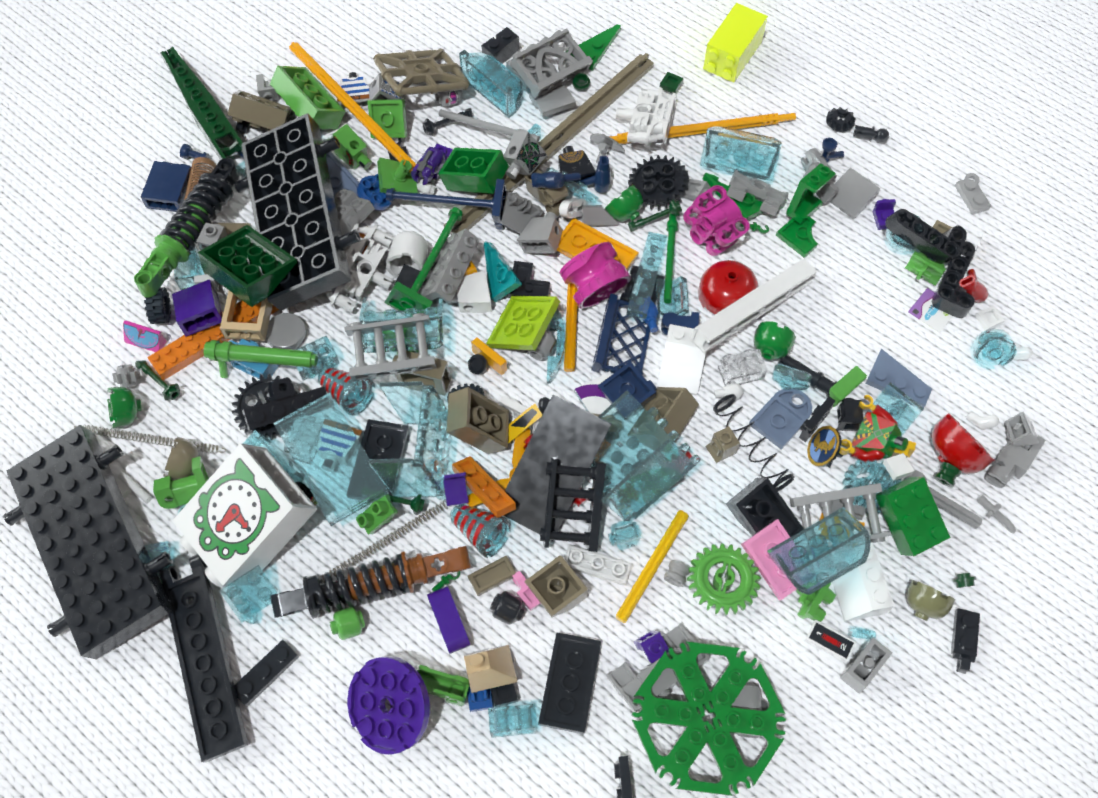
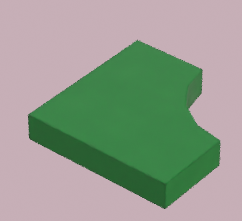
[776,216,818,258]

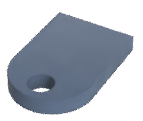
[749,388,812,450]

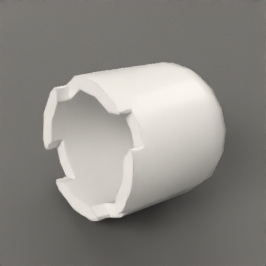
[386,231,428,278]

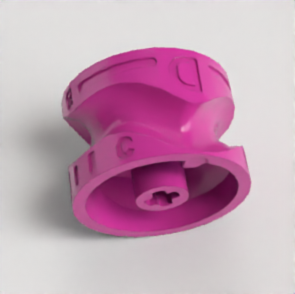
[559,242,631,309]

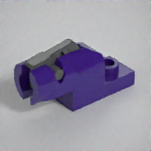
[411,144,453,185]

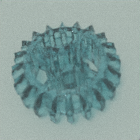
[842,459,902,514]

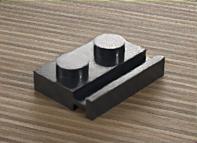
[799,396,835,443]

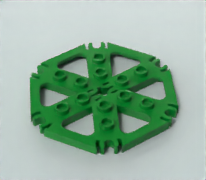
[631,641,786,796]

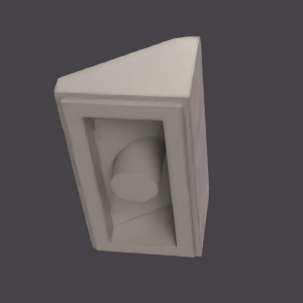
[1005,411,1040,446]

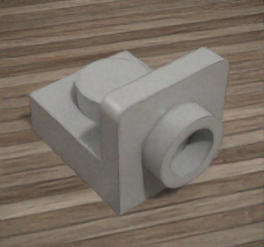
[256,74,279,101]
[681,179,714,207]

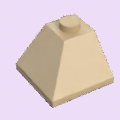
[464,645,517,693]

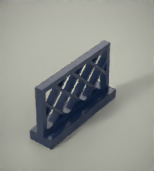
[591,293,650,373]

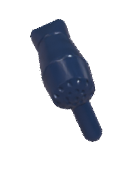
[571,156,611,193]
[531,171,581,189]

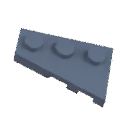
[865,348,932,409]

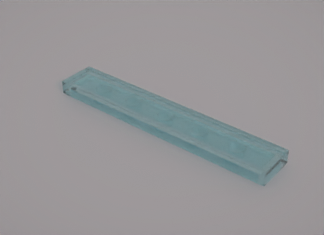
[626,232,667,319]

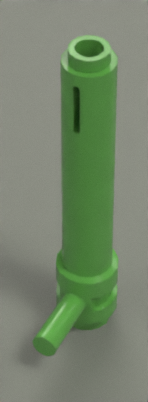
[204,340,318,378]

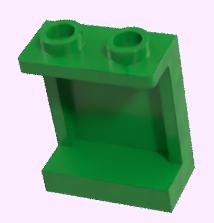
[786,163,836,224]

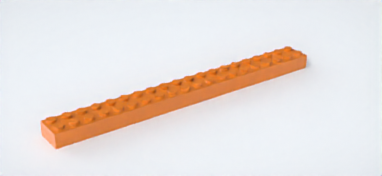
[147,233,368,381]

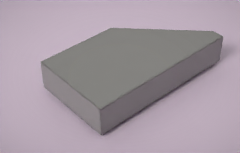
[582,205,618,226]

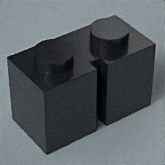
[481,27,520,70]

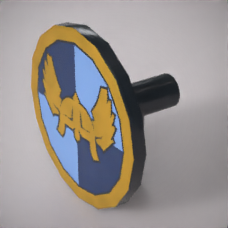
[807,426,843,468]

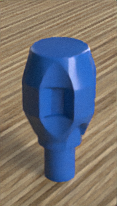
[638,299,658,333]

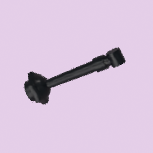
[422,108,473,136]

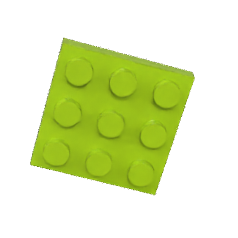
[486,296,561,350]

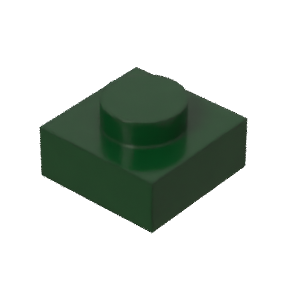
[659,72,684,93]

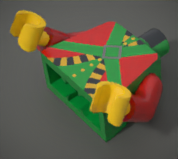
[839,395,908,463]

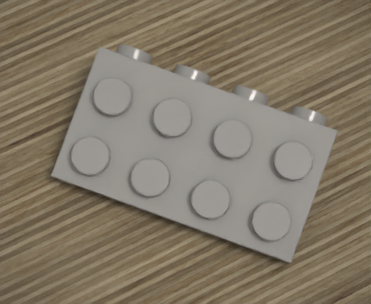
[418,228,479,302]

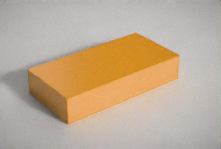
[471,337,507,376]

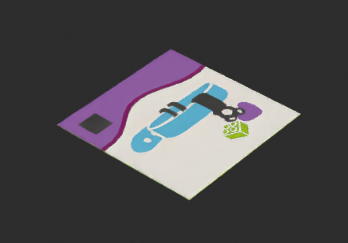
[908,288,953,333]

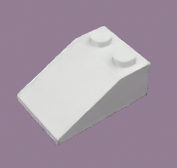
[657,324,706,396]

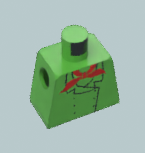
[332,124,372,170]

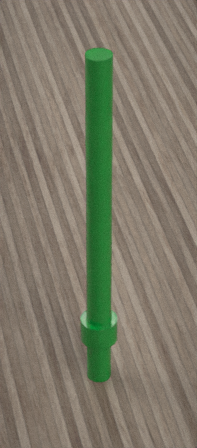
[664,213,678,304]

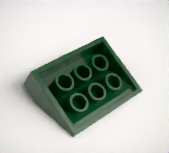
[198,225,297,307]

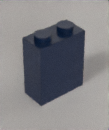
[140,161,195,212]

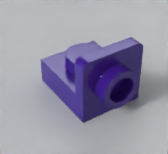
[872,199,896,230]
[633,630,669,663]

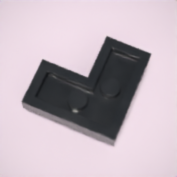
[508,261,550,298]

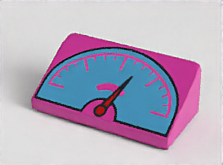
[123,320,166,352]

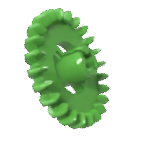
[687,543,761,616]

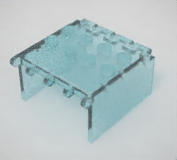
[368,381,452,500]
[591,391,701,521]

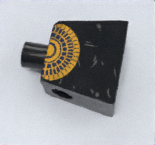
[558,146,596,189]

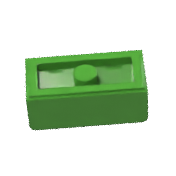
[829,366,867,407]

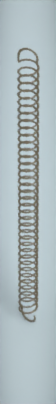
[74,424,226,454]
[318,500,450,583]

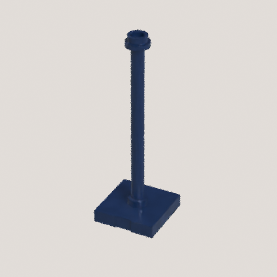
[386,179,507,230]

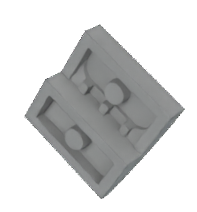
[529,84,576,117]
[830,167,881,219]

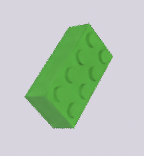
[270,65,346,130]

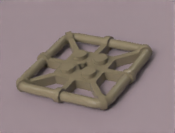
[373,48,470,96]

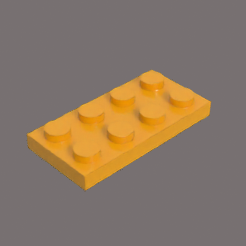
[557,218,639,271]

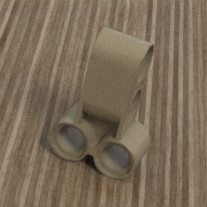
[524,169,569,217]

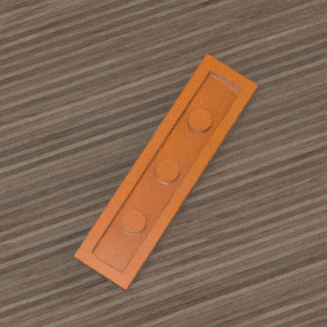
[452,456,516,518]

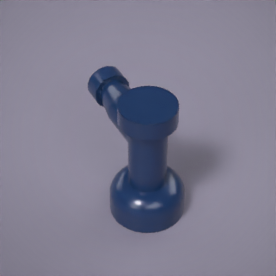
[821,138,844,163]
[180,144,210,173]

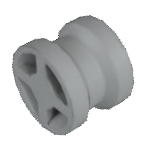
[664,560,689,587]

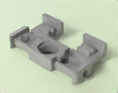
[727,170,789,216]

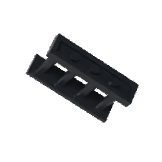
[540,457,606,552]

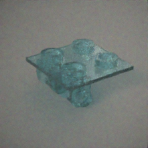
[219,565,277,624]

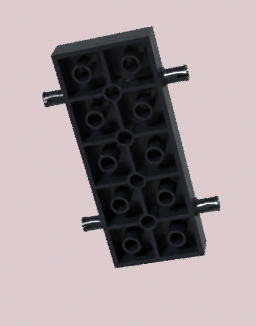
[234,113,361,311]
[3,425,174,660]

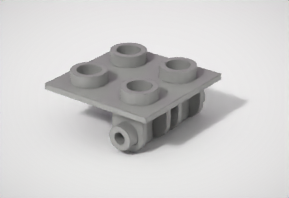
[501,191,543,234]

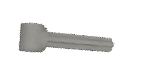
[903,470,983,529]

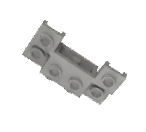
[334,189,375,235]
[606,623,710,712]

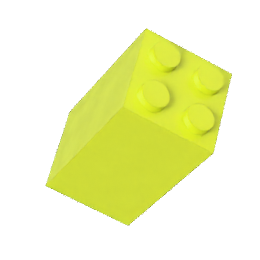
[703,3,768,83]

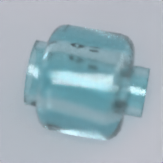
[608,519,642,551]

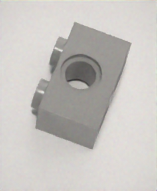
[840,637,893,694]

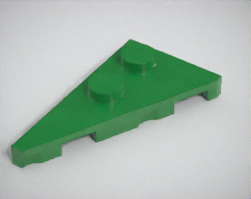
[566,24,621,71]
[702,173,764,220]

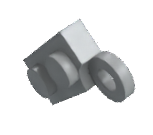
[955,173,991,215]

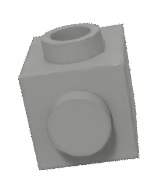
[196,223,228,250]

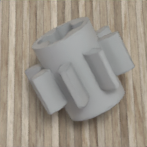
[112,364,141,388]

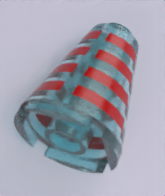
[318,367,375,416]
[450,504,511,558]

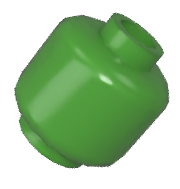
[329,607,365,640]

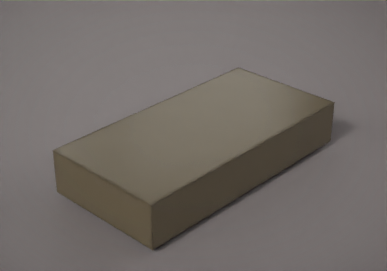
[467,555,516,596]

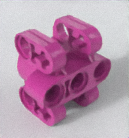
[683,185,750,256]

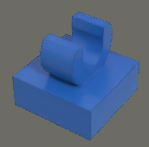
[467,687,493,713]

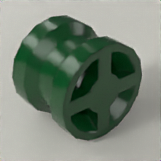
[934,462,962,488]

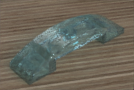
[547,308,565,384]

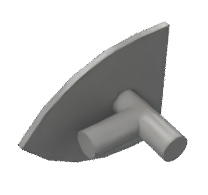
[590,133,625,163]

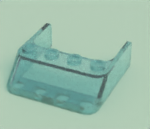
[359,297,445,353]

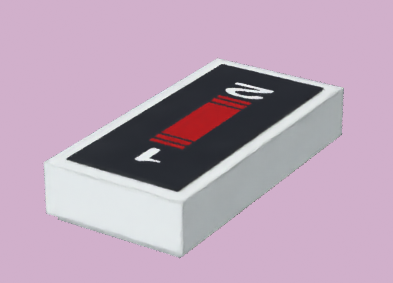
[804,620,857,663]

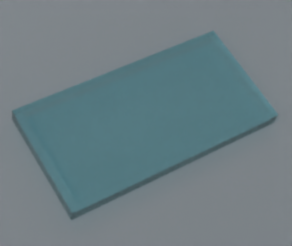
[274,393,389,526]

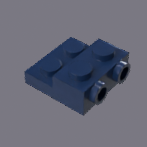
[598,361,657,419]

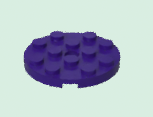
[347,656,430,755]

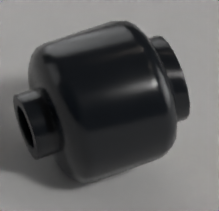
[490,591,525,625]

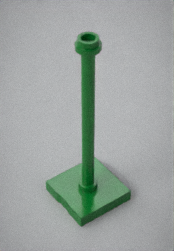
[384,207,463,317]

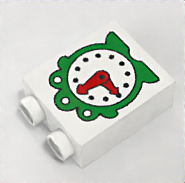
[173,443,317,588]

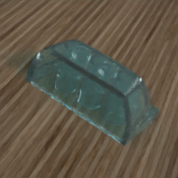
[459,49,524,118]
[700,126,782,182]
[767,507,870,595]

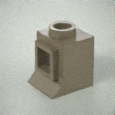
[705,426,740,463]

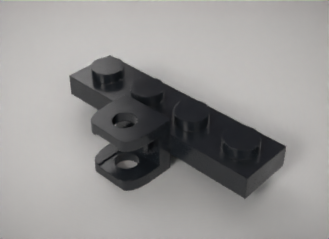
[242,377,330,430]

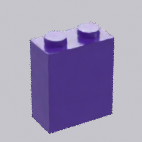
[172,279,223,337]

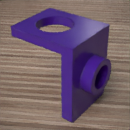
[443,472,468,506]

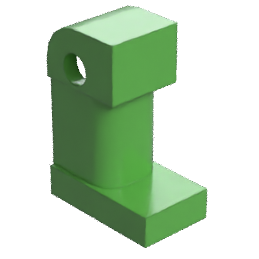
[153,456,209,509]
[416,665,470,707]

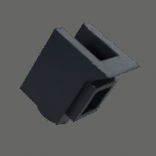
[837,398,863,431]

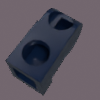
[661,312,700,335]

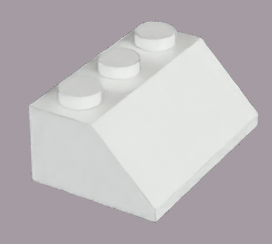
[824,542,894,622]

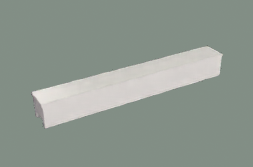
[690,258,817,353]

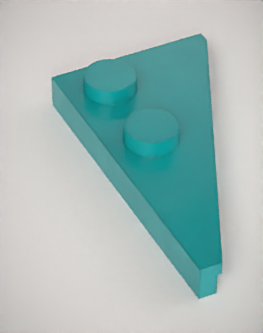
[484,241,521,302]

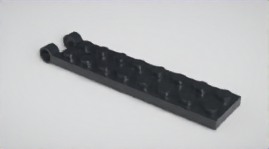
[159,554,248,763]

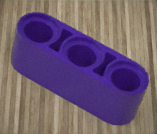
[427,586,471,654]

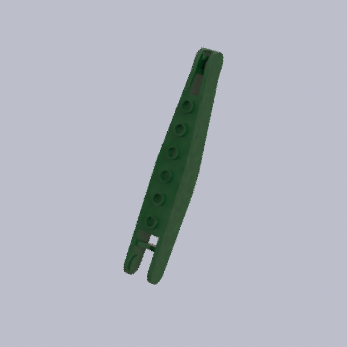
[160,46,243,160]

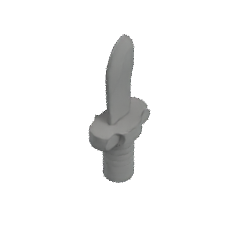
[976,495,1016,534]

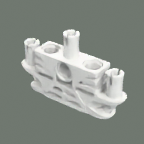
[616,87,676,147]
[325,223,394,314]

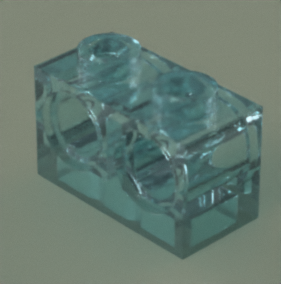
[295,335,340,381]
[488,704,538,738]

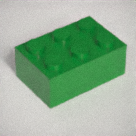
[438,147,509,194]
[876,477,951,557]

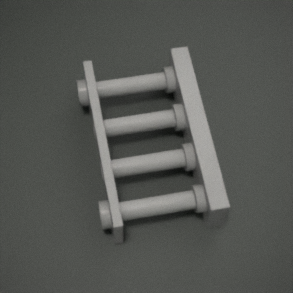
[344,313,437,381]
[790,483,891,554]

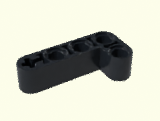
[885,209,967,264]
[931,241,975,318]

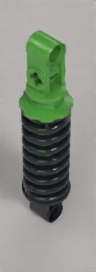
[134,158,239,297]

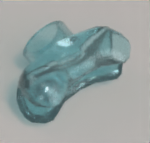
[772,364,812,390]

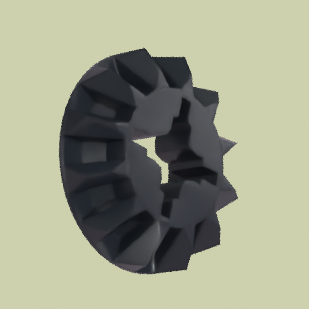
[826,106,856,132]

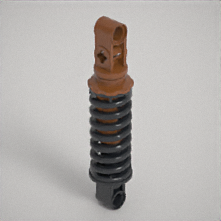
[270,546,472,619]

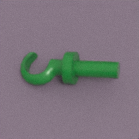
[740,222,769,234]
[431,571,460,591]

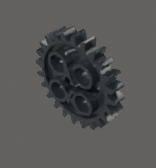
[628,155,689,209]
[231,374,299,441]

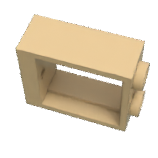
[220,291,273,341]

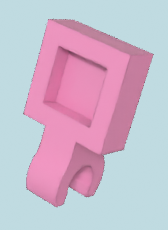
[512,571,541,612]

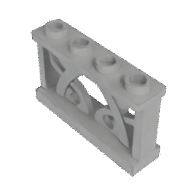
[510,28,593,99]

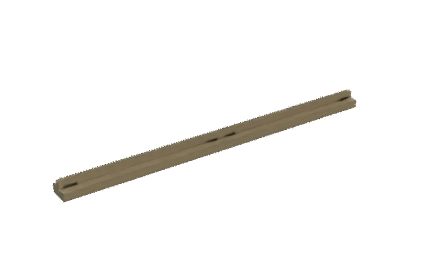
[444,53,654,235]

